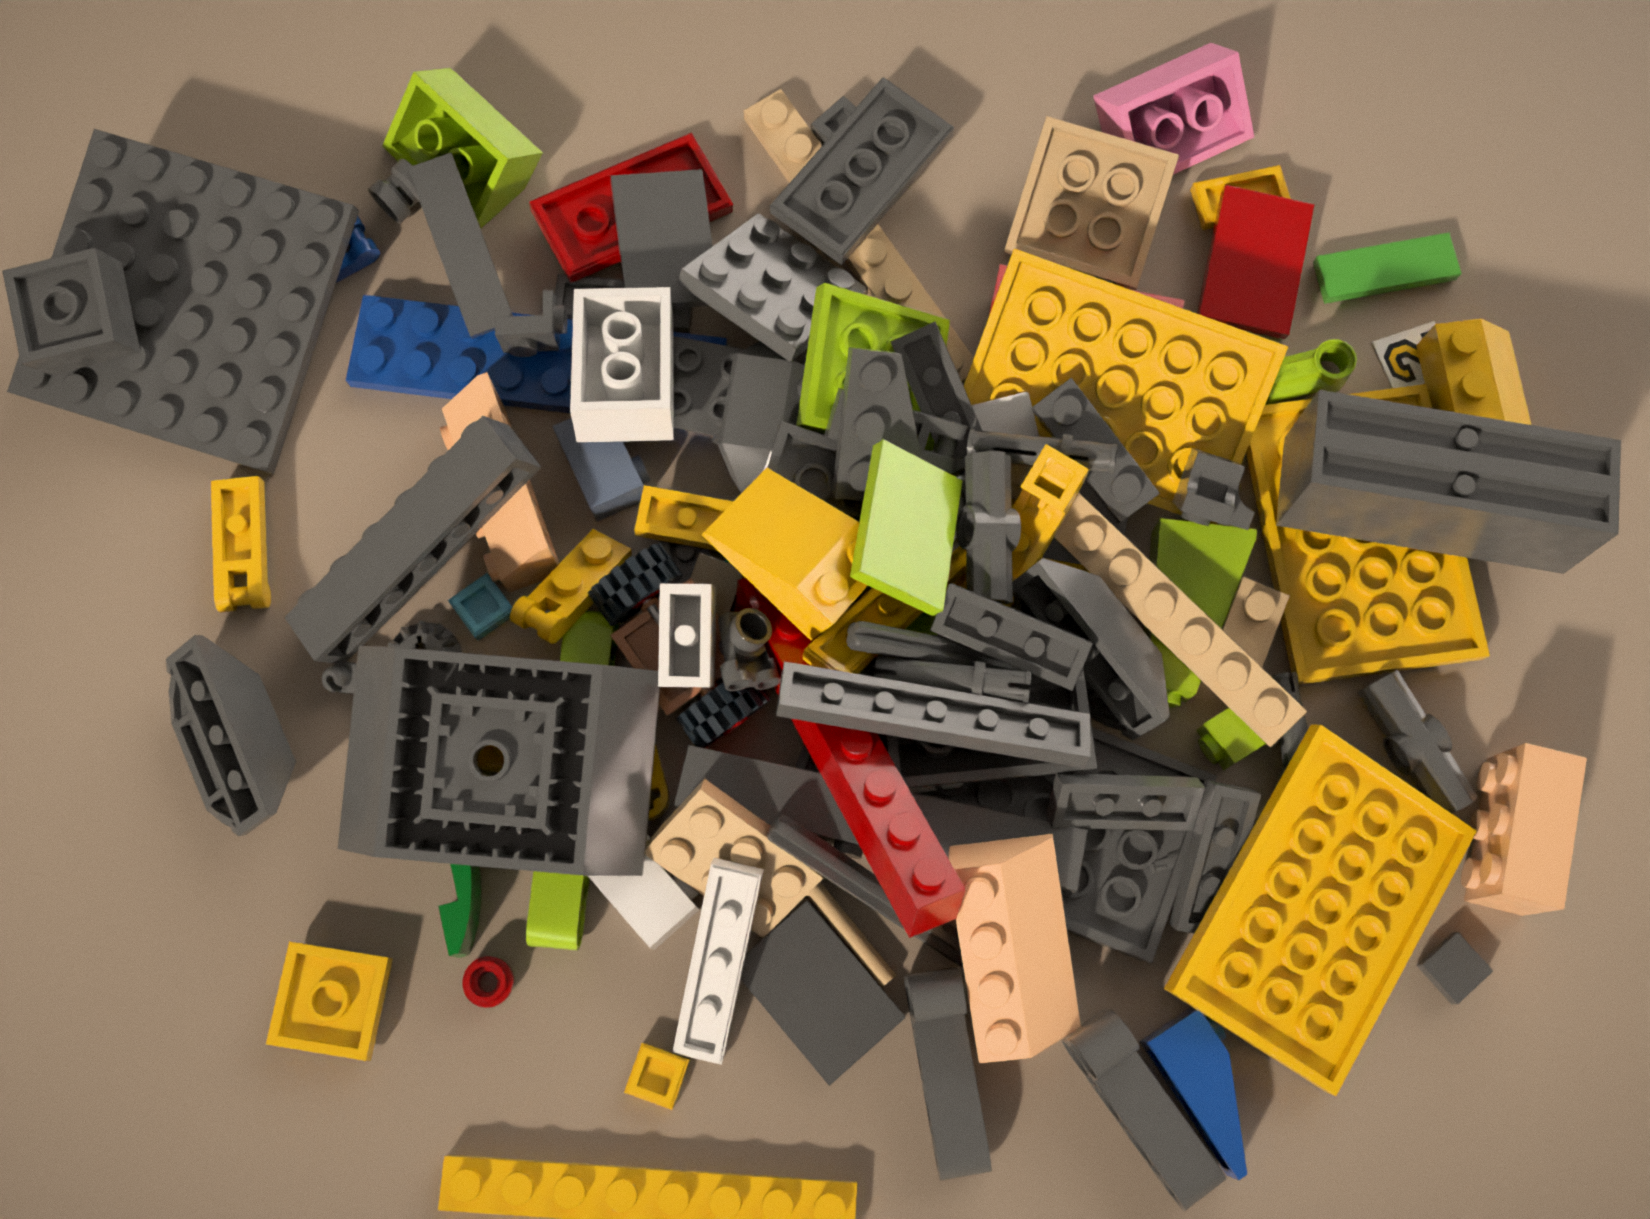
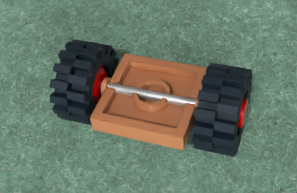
[587,543,771,748]

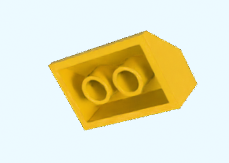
[1416,318,1531,425]

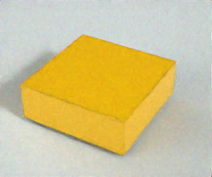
[624,1042,691,1110]

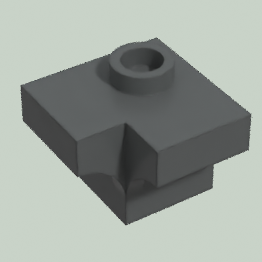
[1172,448,1255,530]

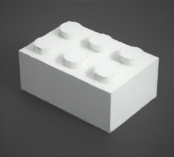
[570,287,674,442]

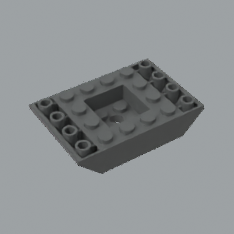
[337,645,661,876]

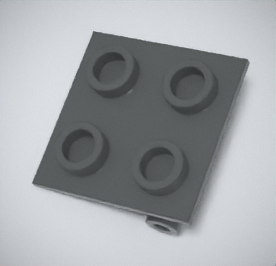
[673,336,745,445]

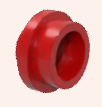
[462,956,514,1008]

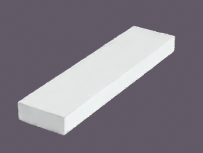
[672,858,764,1065]

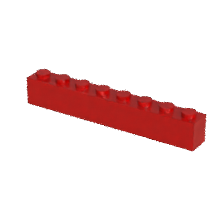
[735,578,966,938]

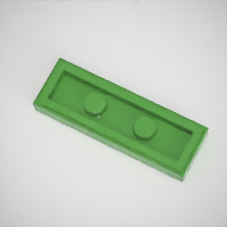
[1313,232,1462,304]

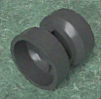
[368,158,420,224]

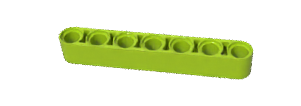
[526,611,619,951]

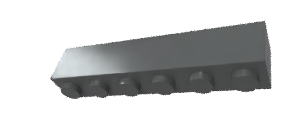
[284,416,542,663]

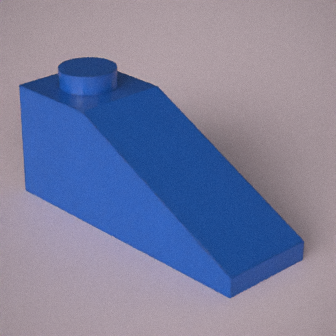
[1139,1008,1248,1180]

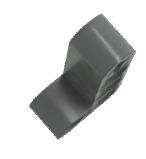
[904,966,992,1181]
[1062,1009,1226,1212]

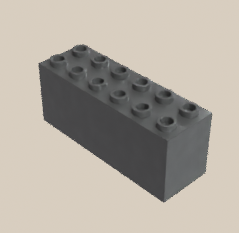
[1276,390,1621,574]

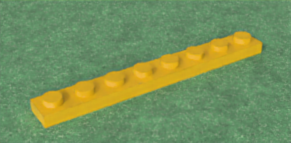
[438,1154,857,1219]

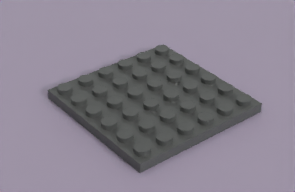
[7,129,359,475]

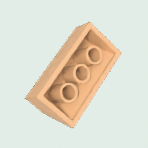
[440,372,559,593]
[949,834,1081,1063]

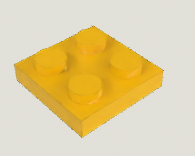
[266,941,393,1061]

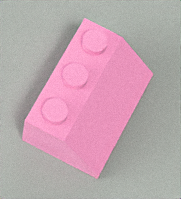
[1093,43,1254,175]

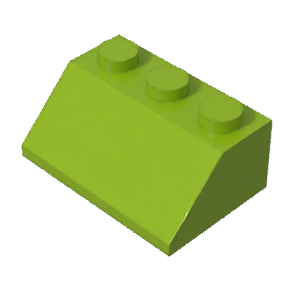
[382,68,543,228]

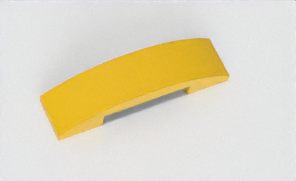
[961,444,1090,607]

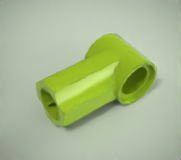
[1266,339,1357,405]

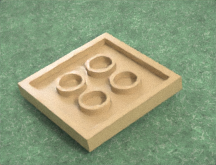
[1004,116,1179,291]

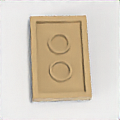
[645,778,824,938]

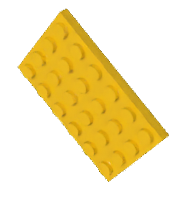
[964,248,1288,525]
[1246,384,1490,685]
[1164,724,1477,1096]

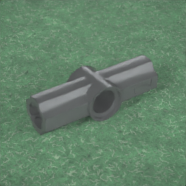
[957,451,1021,605]
[1358,670,1478,814]

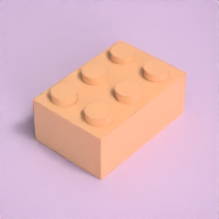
[1461,743,1587,916]

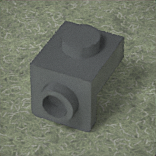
[495,290,567,357]

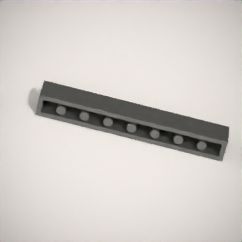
[674,745,1088,897]

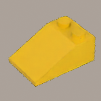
[702,468,868,640]

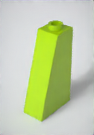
[1143,518,1257,708]

